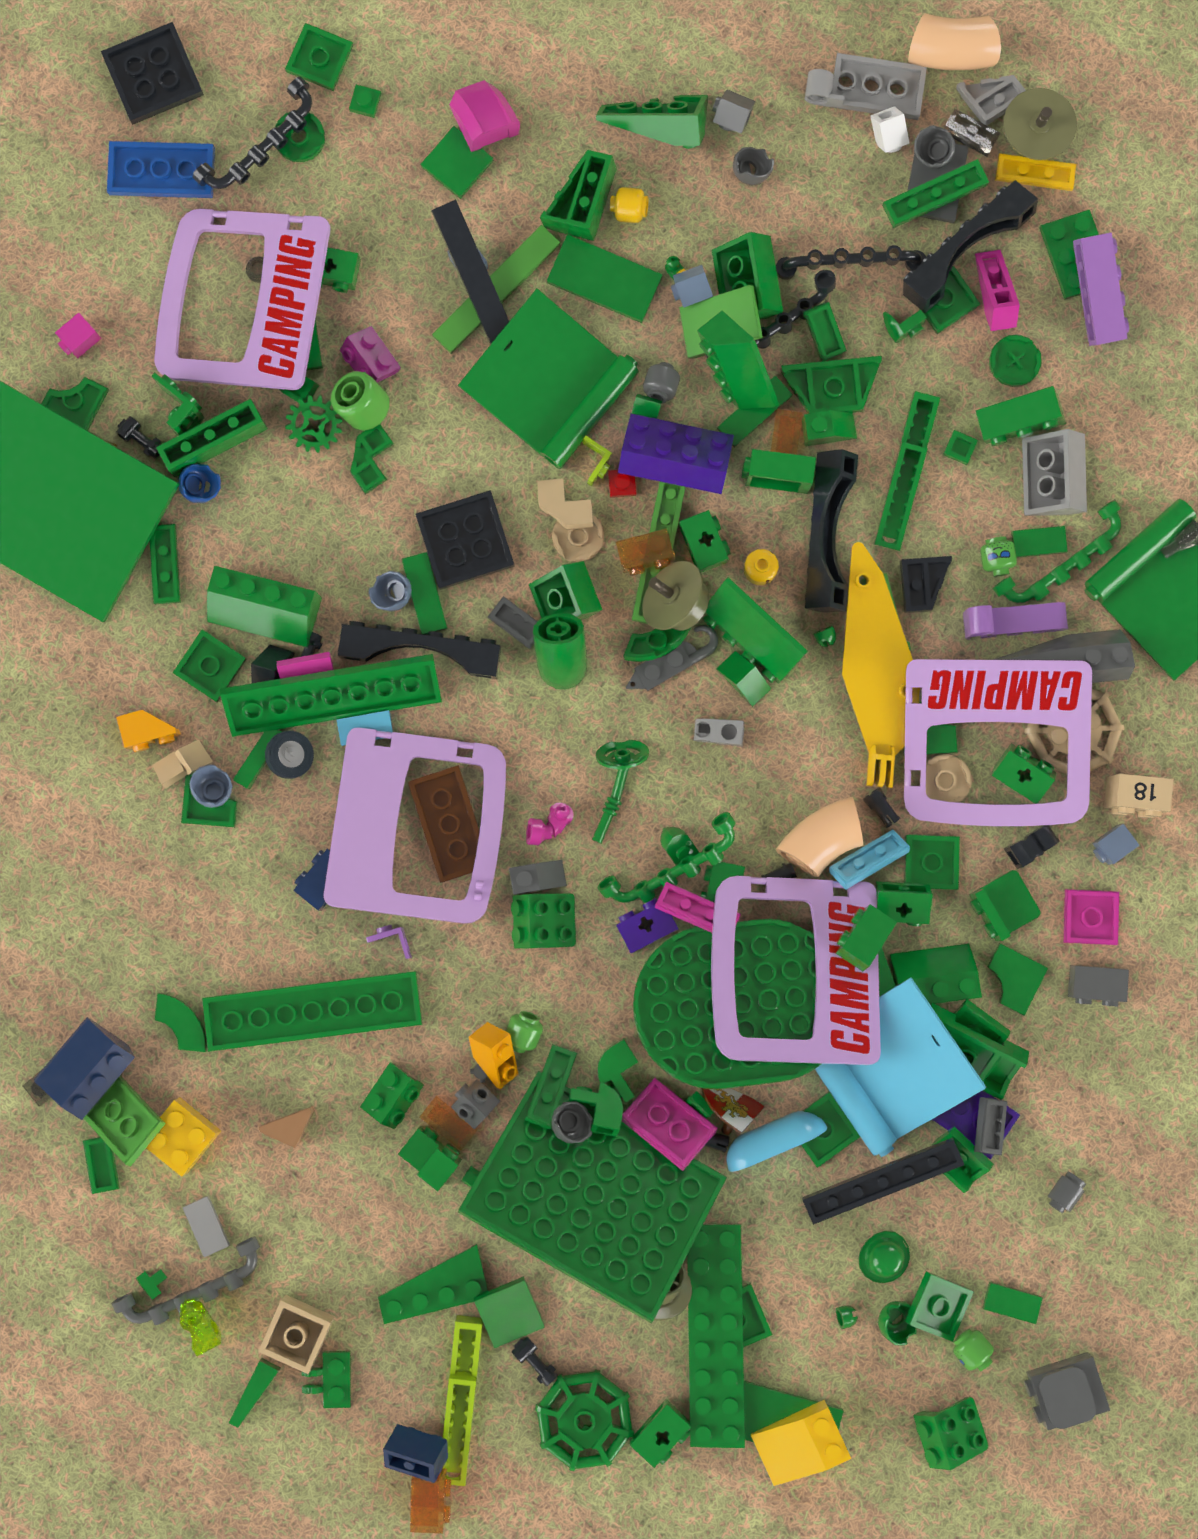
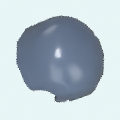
[369,571,412,612]
[189,765,233,808]

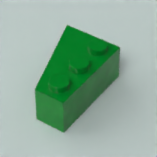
[540,150,617,241]

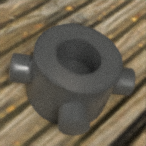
[470,1064,488,1083]

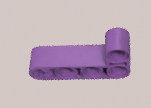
[963,602,1068,640]

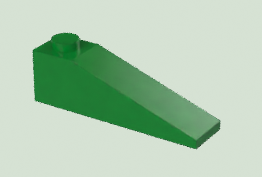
[596,95,708,149]

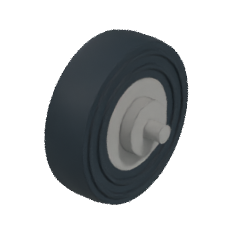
[265,731,314,779]

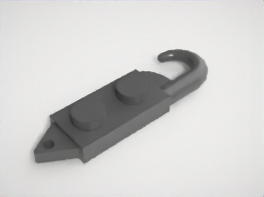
[626,625,718,691]

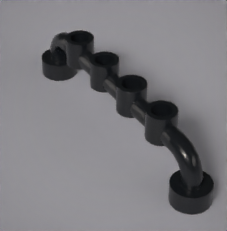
[192,76,312,189]
[776,245,926,280]
[706,270,836,358]

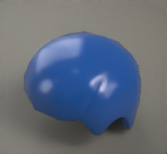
[178,464,221,504]

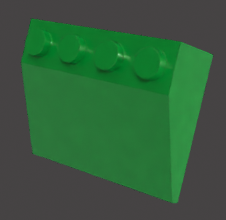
[702,577,808,684]

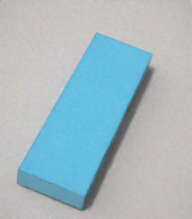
[829,830,910,890]

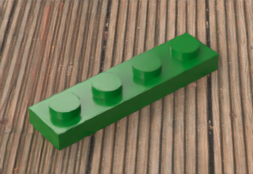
[882,159,989,229]

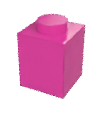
[55,313,102,358]

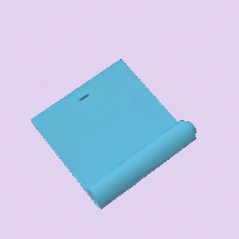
[815,978,986,1157]

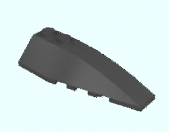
[993,629,1135,683]

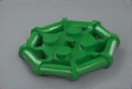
[535,1369,635,1472]

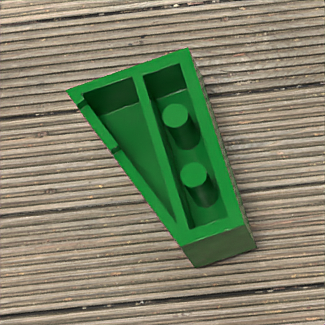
[975,386,1066,446]

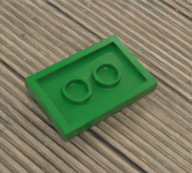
[1039,209,1099,300]

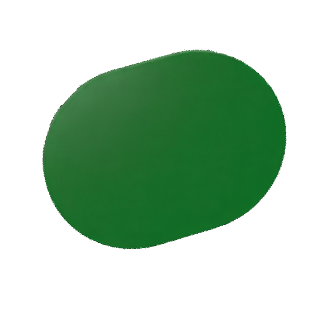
[633,919,821,1089]

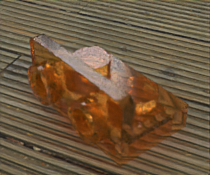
[615,528,675,576]

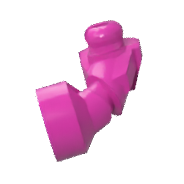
[526,803,574,846]

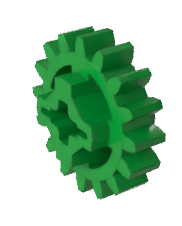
[285,394,343,453]

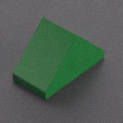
[716,651,771,707]

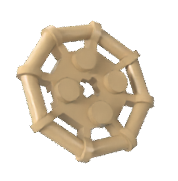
[1024,689,1124,774]

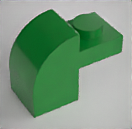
[598,1038,638,1103]
[568,1083,623,1137]

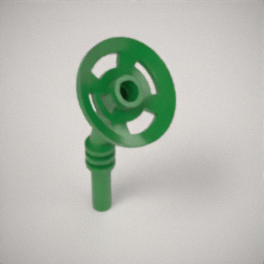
[592,740,649,844]

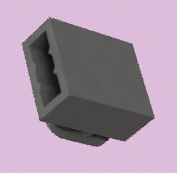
[1024,1352,1110,1430]

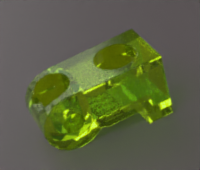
[179,1299,221,1357]

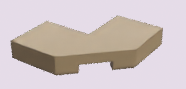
[537,479,593,529]

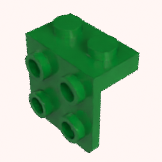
[969,870,1041,941]
[511,893,576,949]
[913,1397,988,1470]

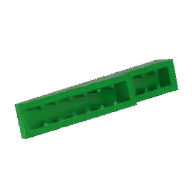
[874,391,940,551]

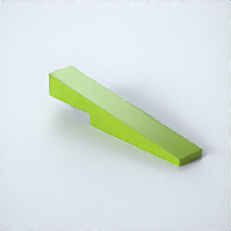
[438,1315,483,1486]

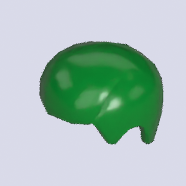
[877,1301,917,1346]

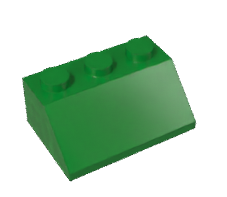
[712,232,783,320]
[890,943,982,1004]

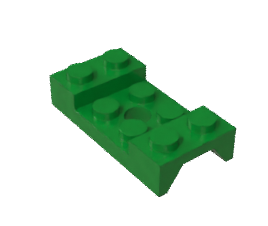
[931,1003,1030,1100]

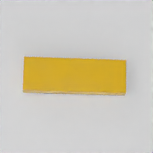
[995,153,1076,191]

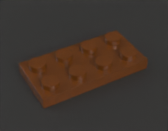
[408,765,480,883]

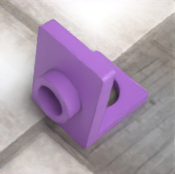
[366,925,412,959]

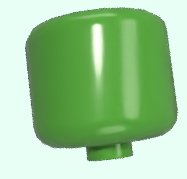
[331,371,390,431]

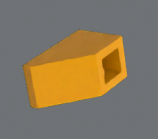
[116,710,181,752]
[469,1022,519,1089]

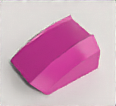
[449,80,520,152]

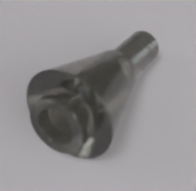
[1160,519,1198,559]

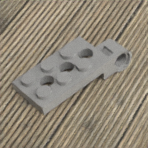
[804,53,927,120]

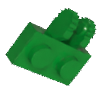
[301,1351,351,1408]

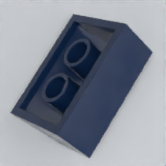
[34,1017,135,1120]

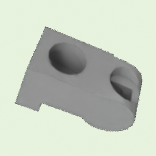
[693,719,745,747]

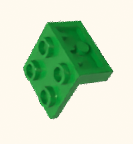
[151,372,205,436]

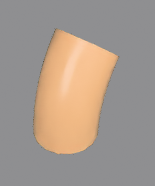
[908,13,1001,70]
[775,797,864,877]

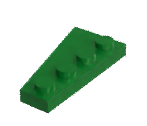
[378,1244,488,1324]

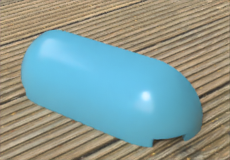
[726,1111,827,1172]

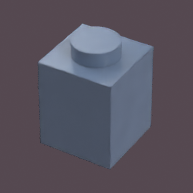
[671,265,713,308]
[1092,824,1139,865]

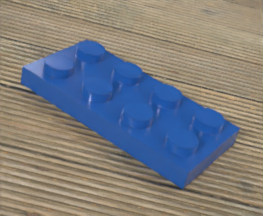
[107,141,215,198]

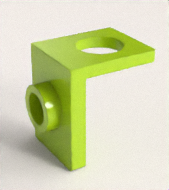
[583,436,612,487]

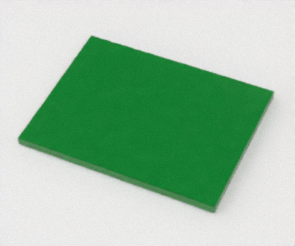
[0,380,180,622]
[458,1071,727,1324]

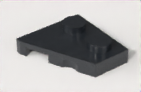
[900,556,952,613]

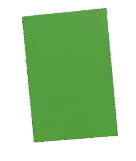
[679,285,763,359]
[83,1076,166,1167]

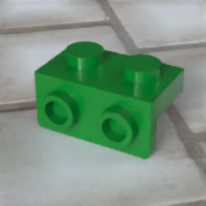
[360,1062,424,1129]
[932,1127,994,1193]

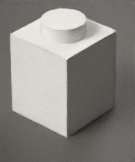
[870,106,909,153]

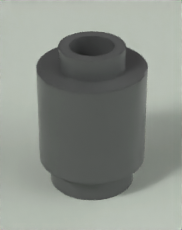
[1048,1171,1086,1214]

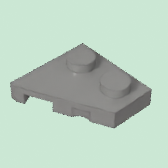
[956,75,1026,127]

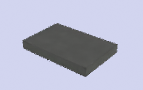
[907,144,969,223]

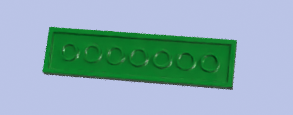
[220,654,442,737]
[202,971,423,1052]
[687,1224,745,1448]

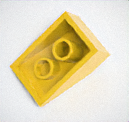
[751,1400,851,1486]

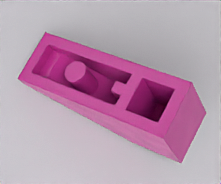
[975,250,1020,331]

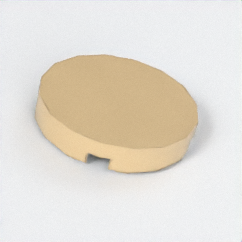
[552,515,604,562]
[918,754,972,802]

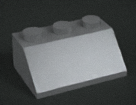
[1022,429,1087,516]

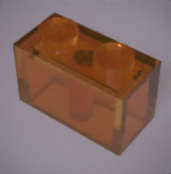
[410,1468,452,1534]

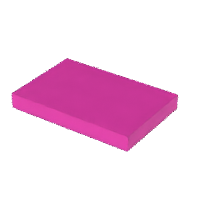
[622,1078,718,1171]

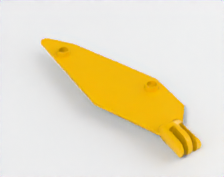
[842,542,920,788]

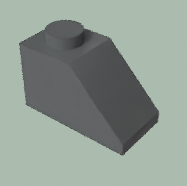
[509,860,567,895]

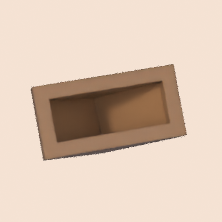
[259,1106,315,1148]

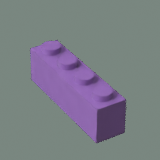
[1073,232,1129,346]

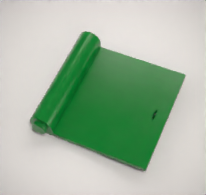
[457,288,639,469]
[1084,499,1198,681]

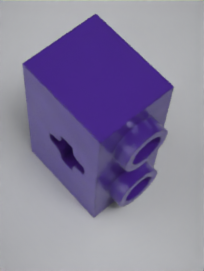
[616,898,678,953]

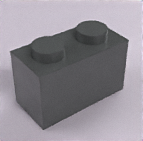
[1068,965,1129,1007]

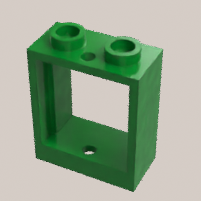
[741,449,816,494]

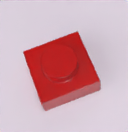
[608,470,636,498]

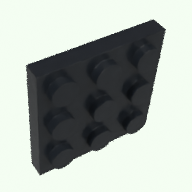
[101,22,204,125]
[415,490,515,590]

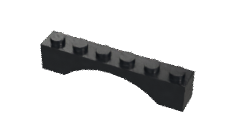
[903,180,1038,314]
[805,449,858,613]
[338,621,501,679]

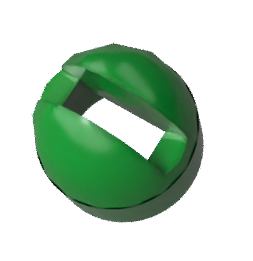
[814,626,837,647]
[836,1305,858,1329]

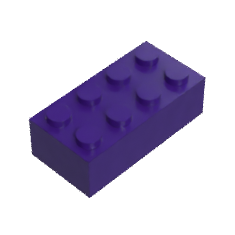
[618,413,734,494]

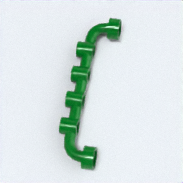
[992,499,1121,603]
[597,812,736,903]

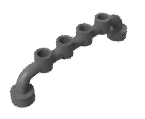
[111,1236,260,1325]

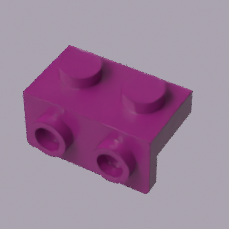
[340,326,401,383]

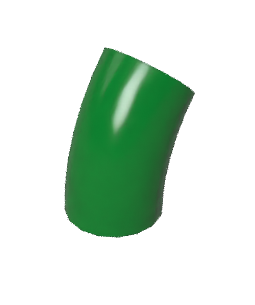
[533,613,587,690]

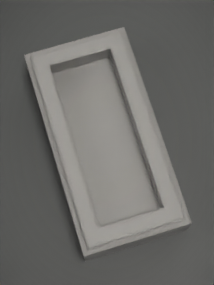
[183,1195,230,1257]

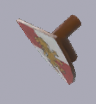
[701,1088,765,1135]

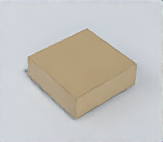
[175,740,213,775]
[152,751,188,788]

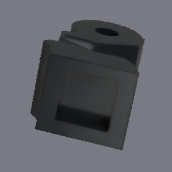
[1004,825,1060,869]

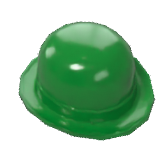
[858,1231,910,1283]

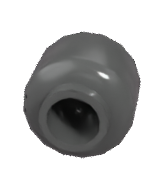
[643,362,680,404]

